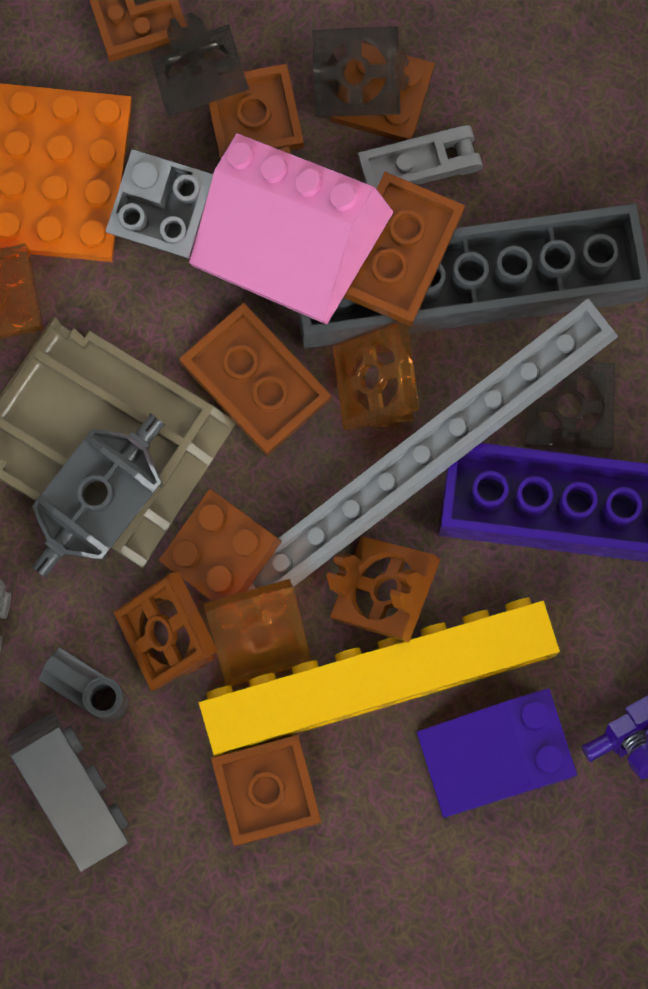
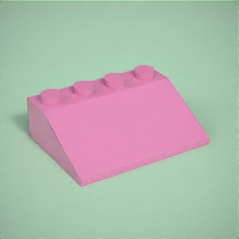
[189,133,393,325]

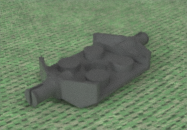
[31,413,166,578]

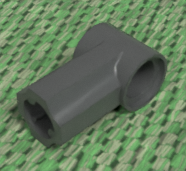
[38,647,128,722]

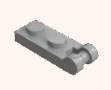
[357,126,483,189]

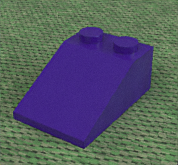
[417,688,577,818]

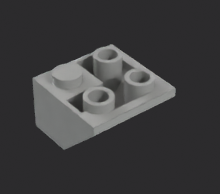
[106,149,213,259]

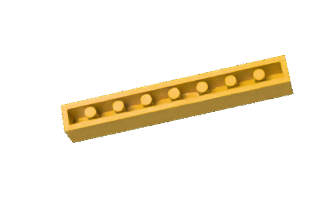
[198,597,560,757]

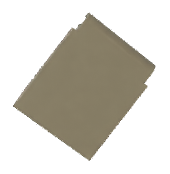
[0,317,236,568]

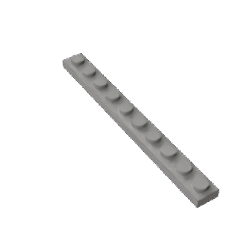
[247,298,618,610]

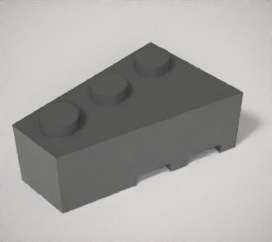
[8,712,130,872]

